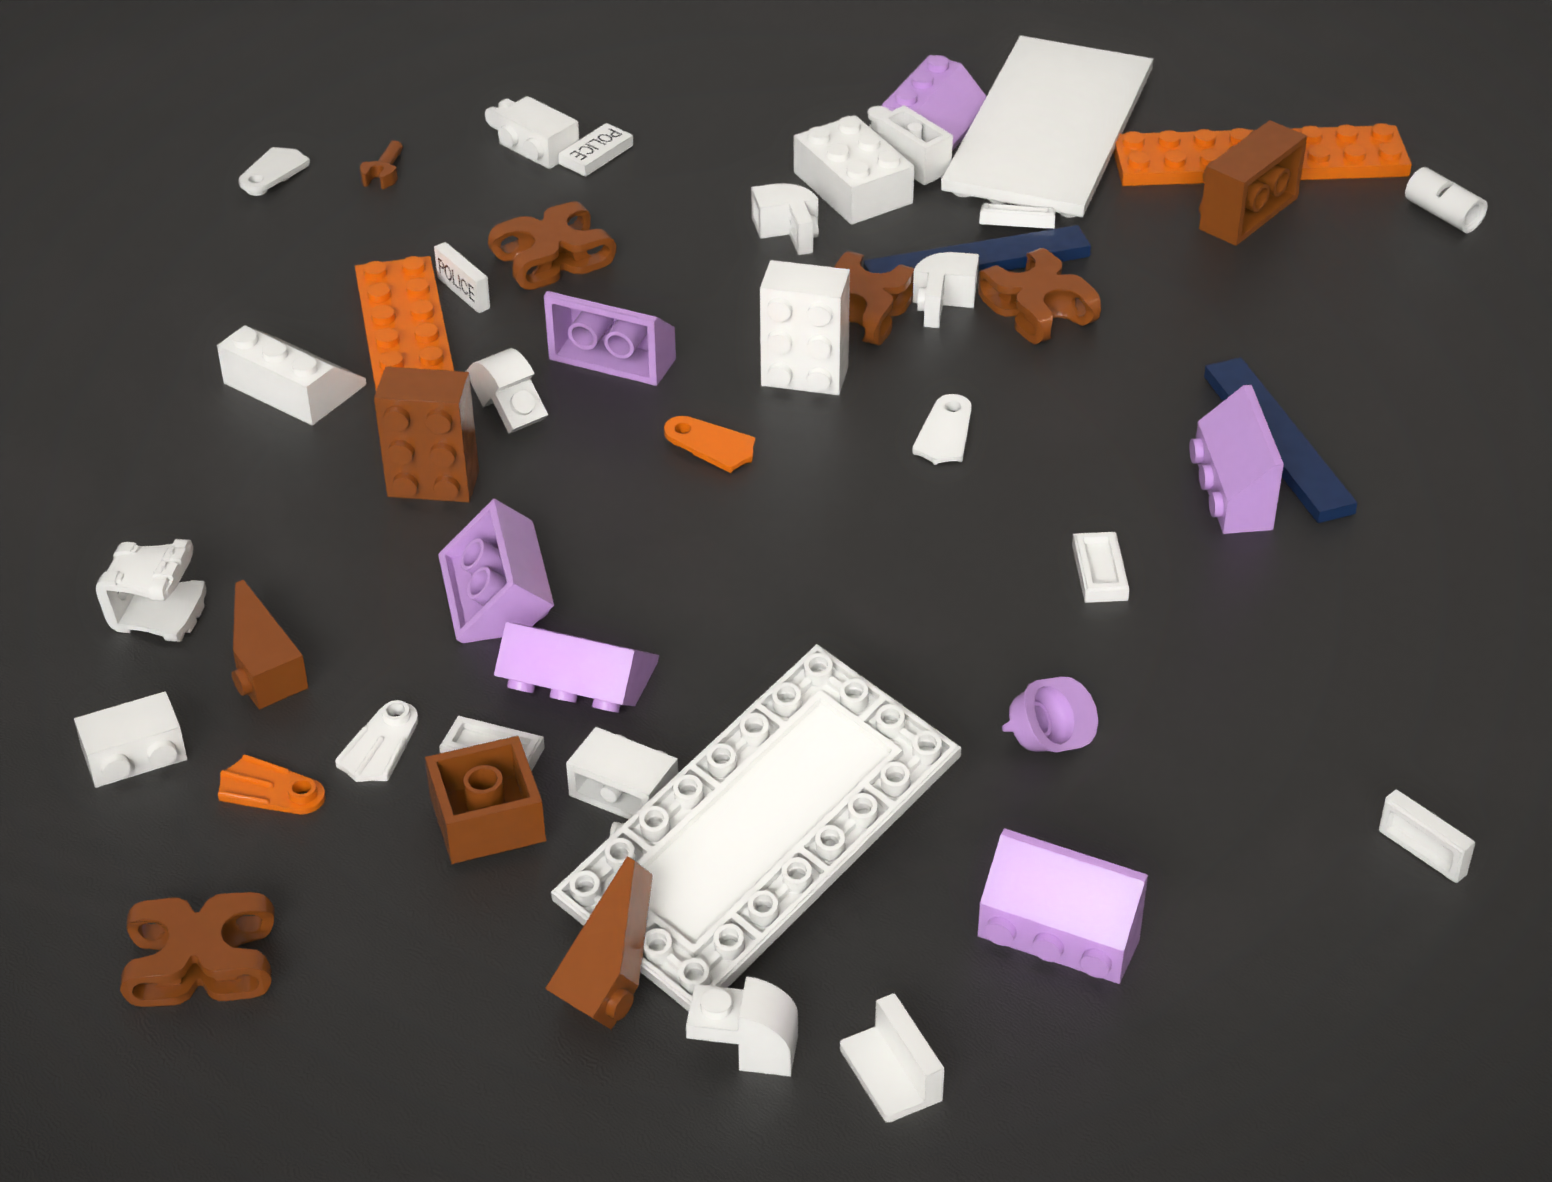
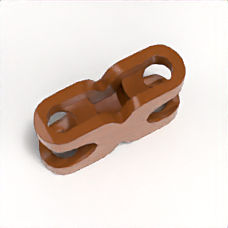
[488,201,617,290]
[977,248,1101,344]
[834,251,915,346]
[120,892,275,1007]

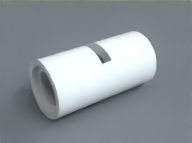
[1405,167,1487,233]

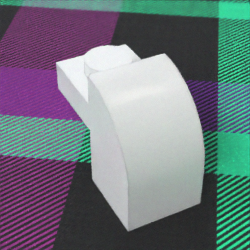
[751,183,818,255]
[913,252,979,328]
[466,348,548,434]
[686,977,798,1076]

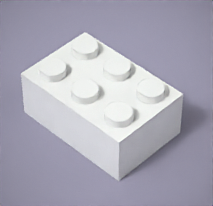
[794,115,914,225]
[760,260,850,395]

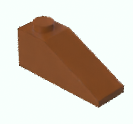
[231,579,308,709]
[545,856,653,1030]

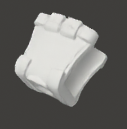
[96,539,206,642]

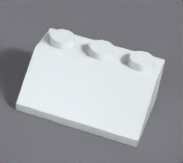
[217,325,367,426]

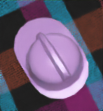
[1002,676,1099,753]

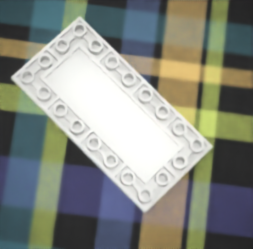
[941,36,1153,218]
[551,644,961,1011]

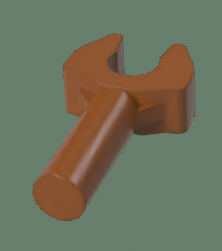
[360,140,403,189]

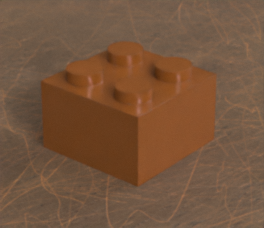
[425,735,546,864]

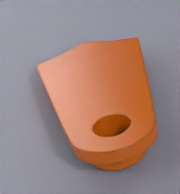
[664,416,756,473]
[218,754,326,814]

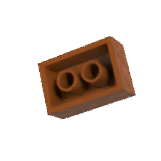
[1199,120,1307,246]
[374,367,479,502]

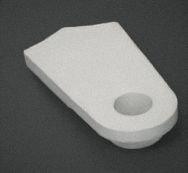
[239,147,310,196]
[912,394,971,465]
[335,700,418,782]

